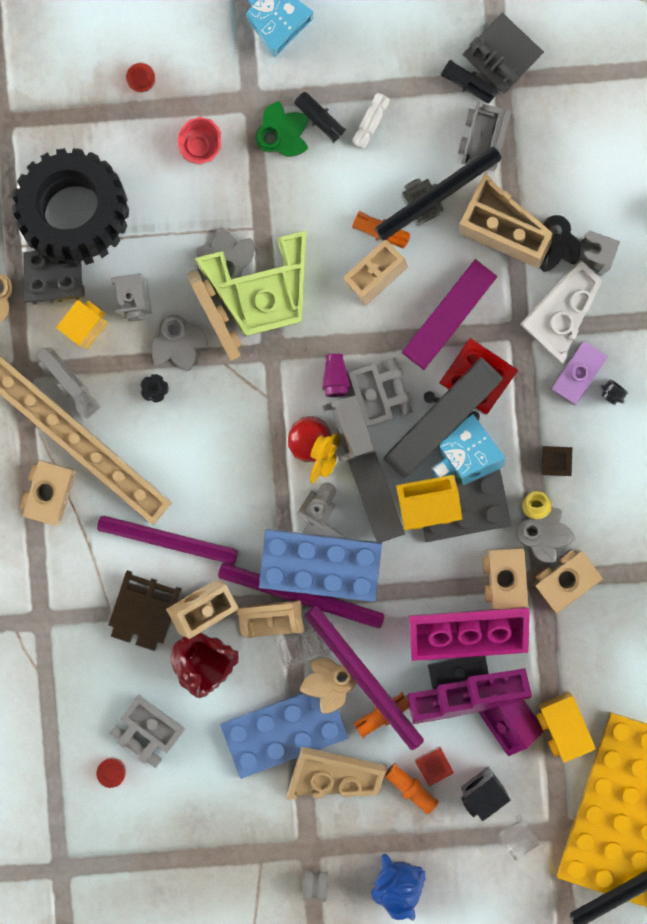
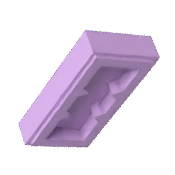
[551,341,608,405]

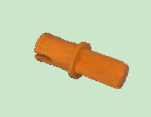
[352,211,410,248]

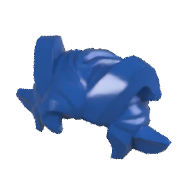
[371,853,426,921]

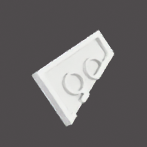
[520,261,602,364]

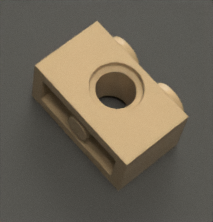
[20,460,76,526]
[482,547,529,609]
[533,549,603,614]
[166,580,239,639]

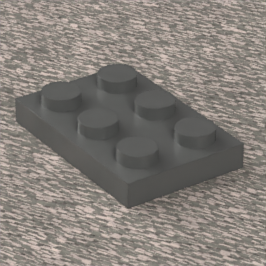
[423,469,511,542]

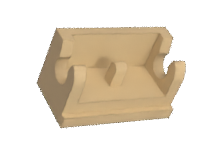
[343,240,408,306]
[237,600,304,638]

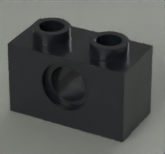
[461,766,511,822]

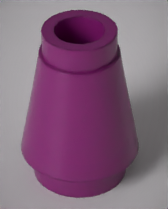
[322,354,351,398]

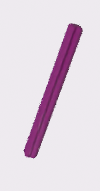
[218,563,385,628]
[304,606,424,750]

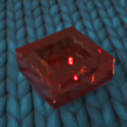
[415,746,454,787]

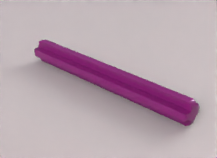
[97,516,238,565]

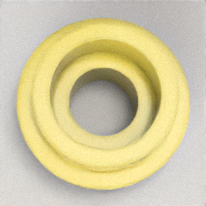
[522,491,552,519]

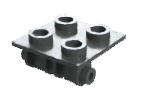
[462,12,544,94]
[23,251,85,305]

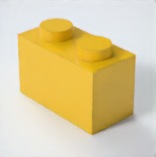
[56,300,109,350]
[396,475,463,530]
[536,692,596,763]

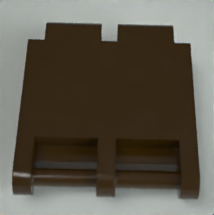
[108,570,182,651]

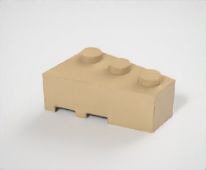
[459,173,553,269]

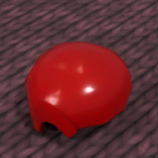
[288,416,332,463]

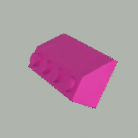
[408,607,530,661]

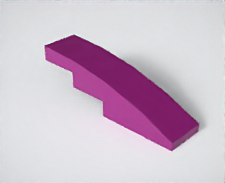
[401,259,498,370]
[407,668,532,724]

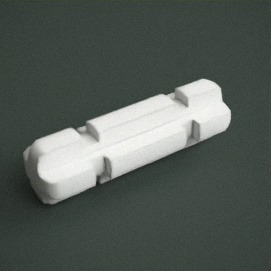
[352,93,390,149]

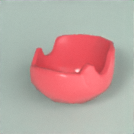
[177,117,221,165]

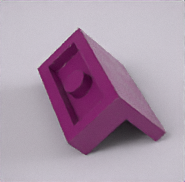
[478,700,544,756]

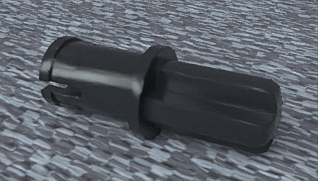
[440,59,497,104]
[294,91,347,143]

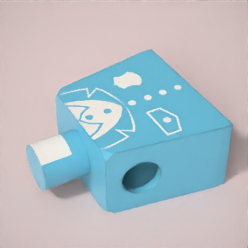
[246,0,314,57]
[431,414,505,485]

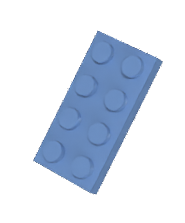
[259,529,382,602]
[220,693,349,779]

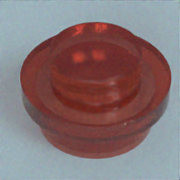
[126,63,155,93]

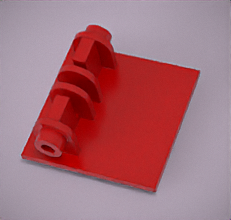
[439,338,518,415]

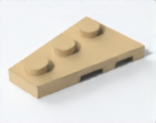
[187,269,242,361]
[287,747,386,800]

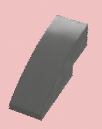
[348,452,405,542]

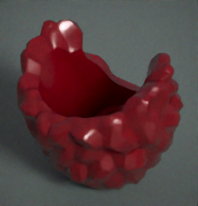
[170,633,239,698]

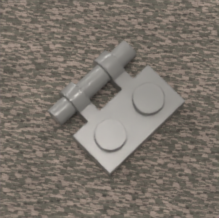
[348,357,413,427]
[109,695,185,768]

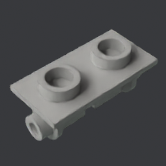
[297,483,336,528]

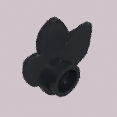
[540,215,581,272]

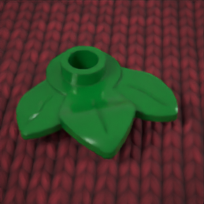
[255,101,308,157]

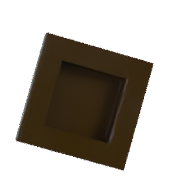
[541,446,573,476]

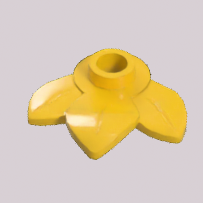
[310,433,340,484]

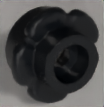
[140,374,169,403]
[601,379,628,405]

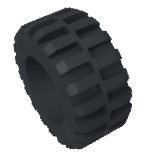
[12,148,129,267]

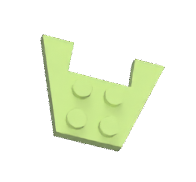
[194,231,306,337]

